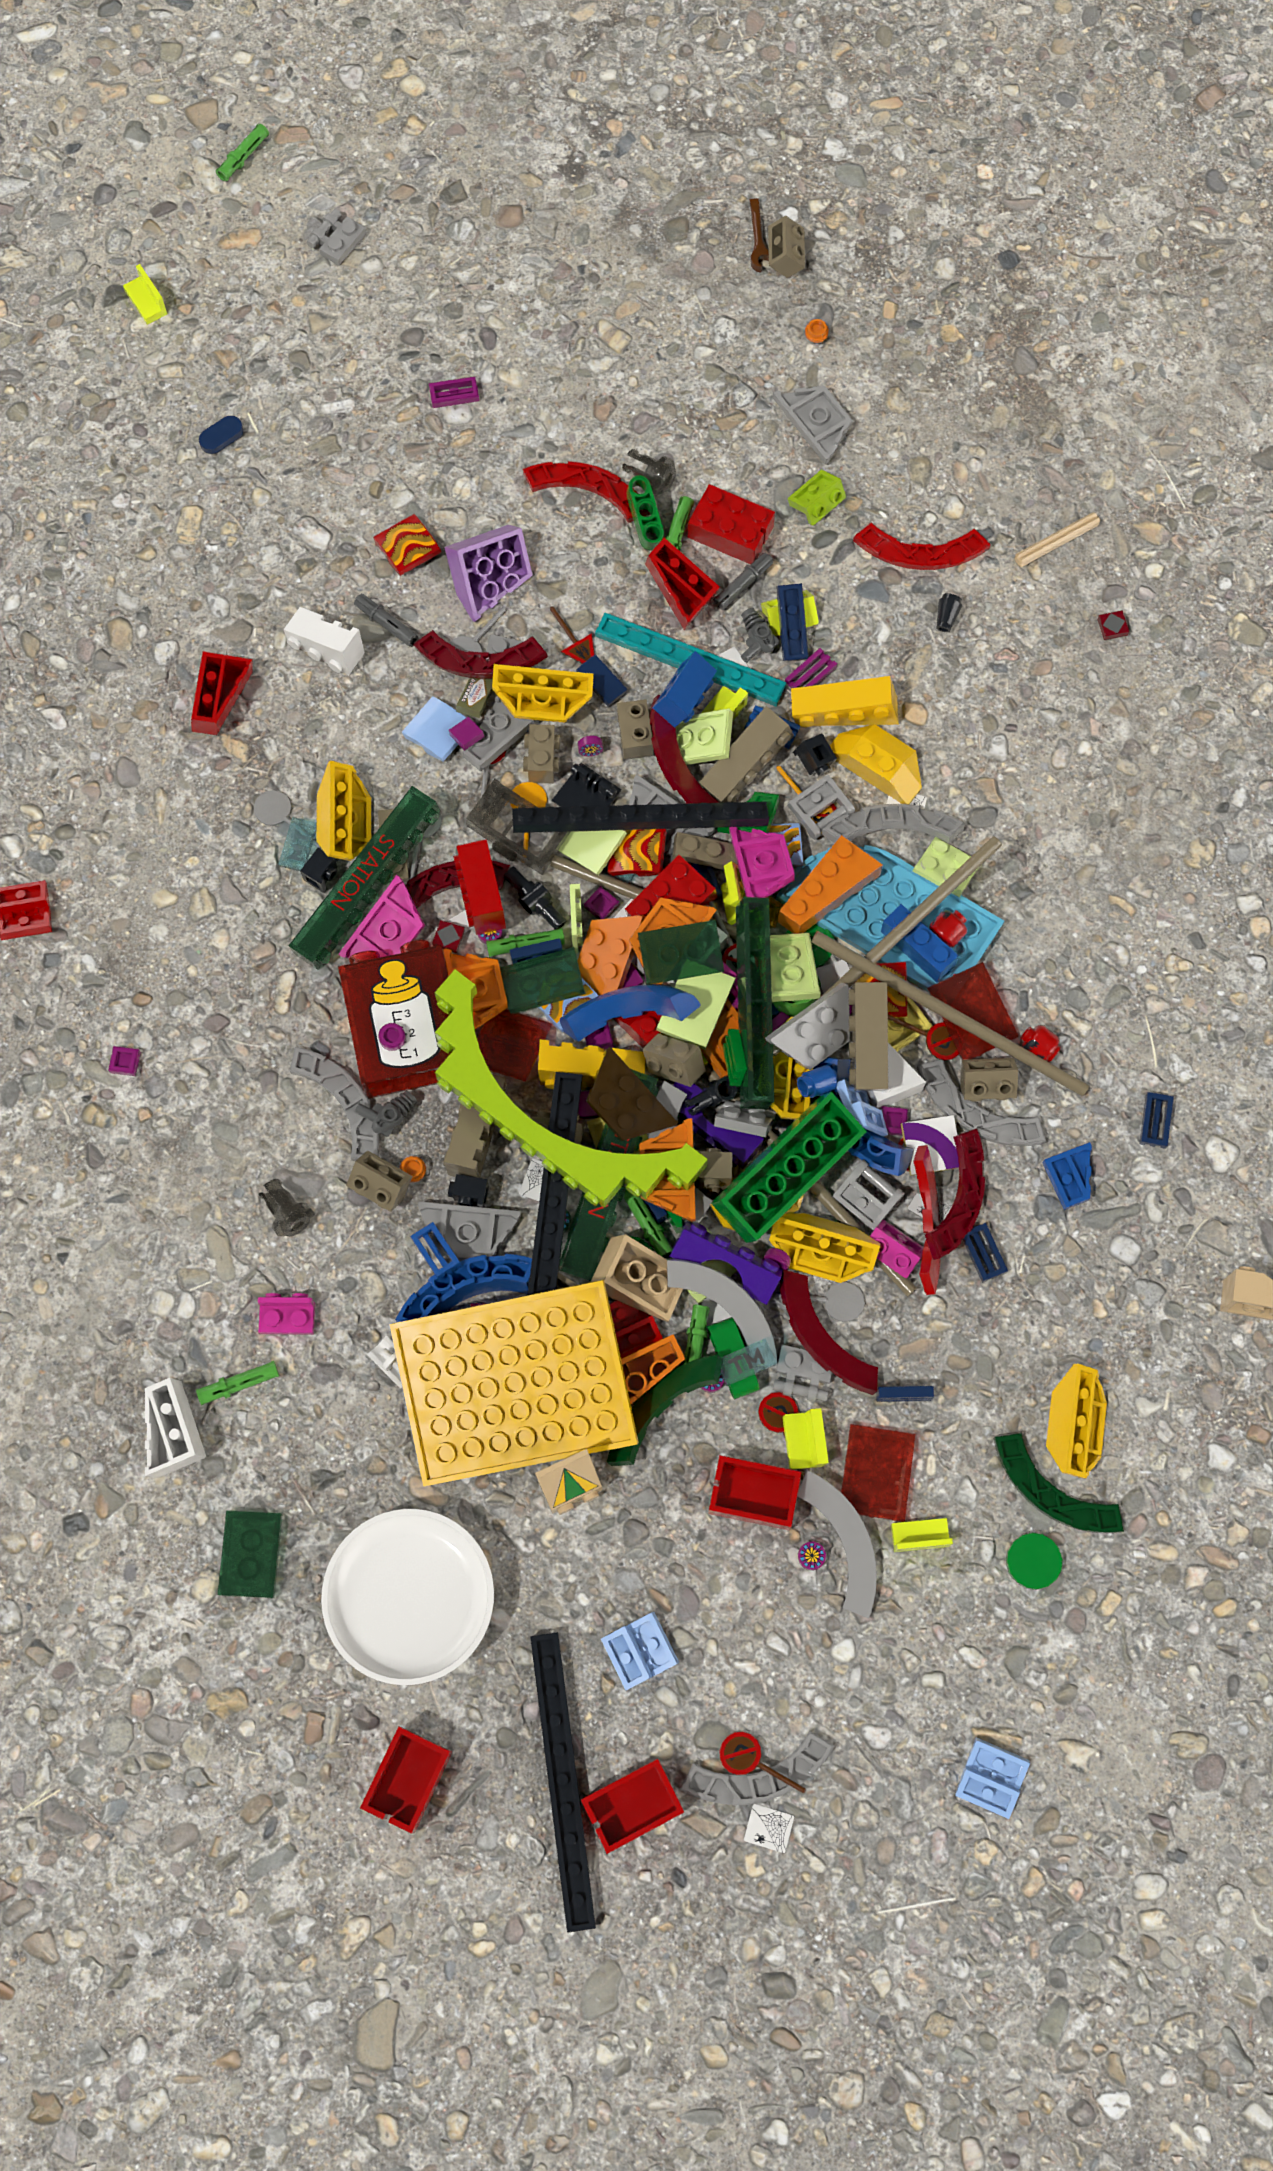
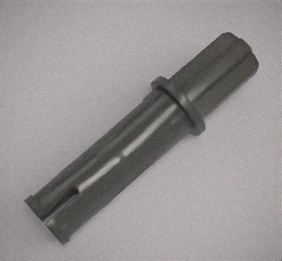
[713,552,773,610]
[354,593,418,647]

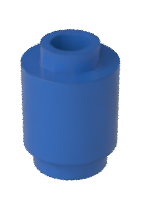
[797,1065,838,1098]

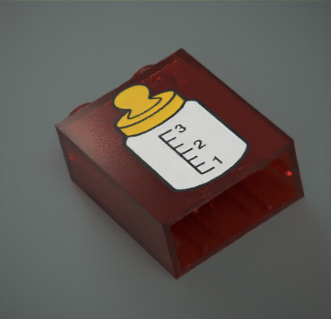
[338,940,452,1099]

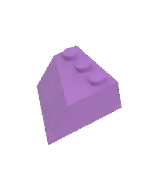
[445,525,532,622]

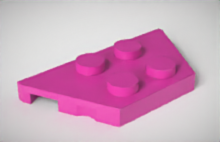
[729,827,795,907]
[338,875,425,964]

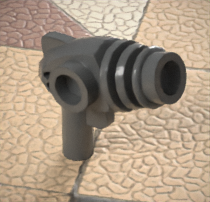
[741,608,779,663]
[355,1091,417,1137]

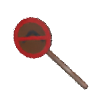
[888,1014,963,1061]
[758,1392,805,1480]
[719,1732,806,1793]

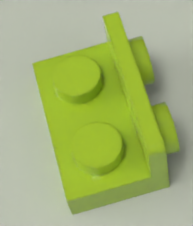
[787,469,846,526]

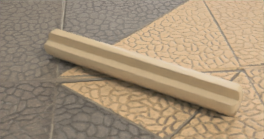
[1014,512,1100,567]

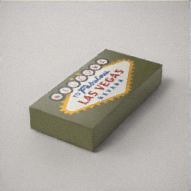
[456,678,493,718]

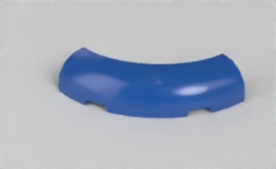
[560,984,701,1042]
[813,1057,913,1176]
[395,1254,532,1322]

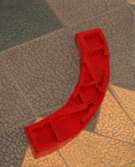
[523,461,650,523]
[853,522,991,570]
[913,1145,940,1295]

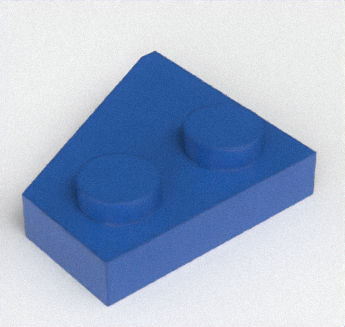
[1042,1142,1092,1210]

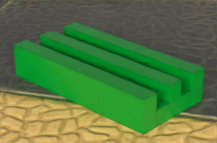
[722,1029,747,1086]

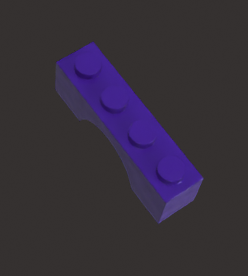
[672,1082,764,1169]
[670,1221,783,1305]

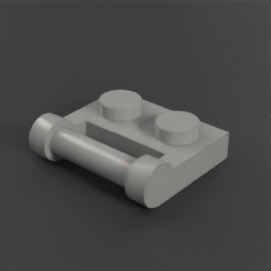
[787,774,855,840]
[833,1159,905,1230]

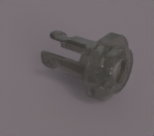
[622,449,676,495]
[258,1179,315,1237]

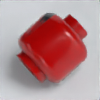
[929,910,968,948]
[1020,1025,1061,1062]

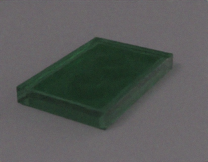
[637,920,724,985]
[500,947,586,1014]
[217,1510,283,1599]

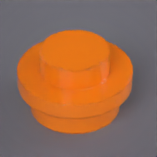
[805,319,829,343]
[400,1156,426,1183]

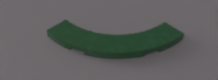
[607,1355,723,1466]
[993,1433,1124,1534]

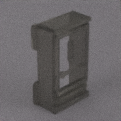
[466,778,571,875]

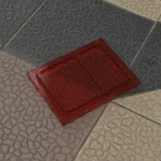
[927,962,1019,1060]
[477,1009,552,1082]
[841,1424,916,1522]

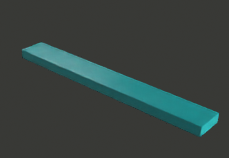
[595,612,786,707]

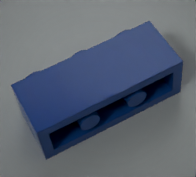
[652,651,717,728]
[881,904,959,983]

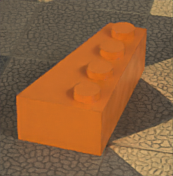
[778,835,883,934]
[621,1334,685,1404]

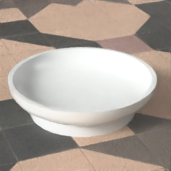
[321,1509,494,1685]

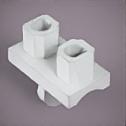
[367,1335,403,1390]

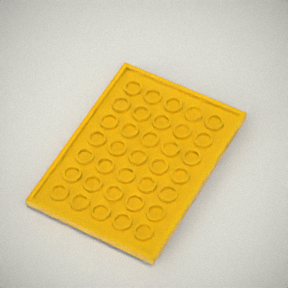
[389,1280,639,1487]

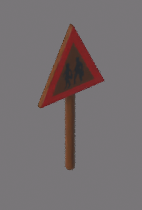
[550,606,594,664]

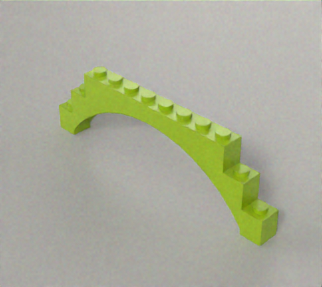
[435,969,708,1208]

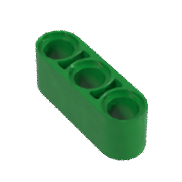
[626,475,664,551]
[707,1317,760,1400]

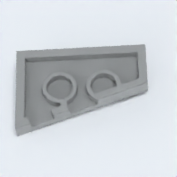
[462,696,534,772]

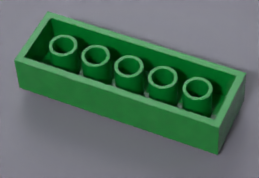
[711,1092,867,1243]

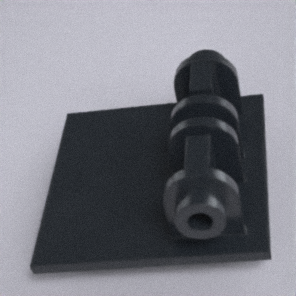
[551,763,622,807]

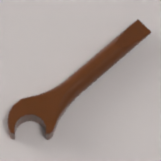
[749,198,769,273]

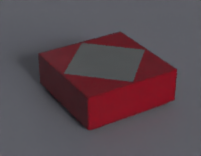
[1097,610,1129,640]
[432,920,465,953]

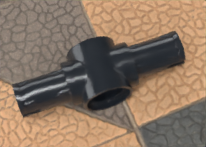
[504,866,567,930]
[684,1064,759,1116]

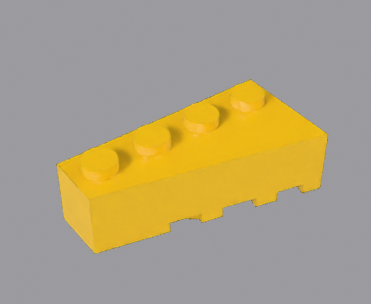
[791,676,899,727]
[538,1039,646,1090]

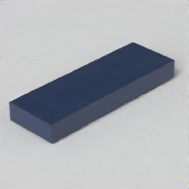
[776,583,809,661]

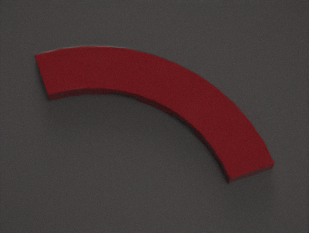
[413,630,548,679]
[650,694,720,804]
[405,861,510,908]
[924,1128,985,1260]
[780,1269,878,1395]

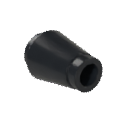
[936,593,962,632]

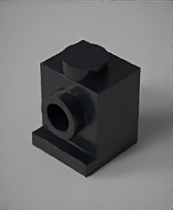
[793,733,837,777]
[300,847,339,893]
[448,1174,489,1208]

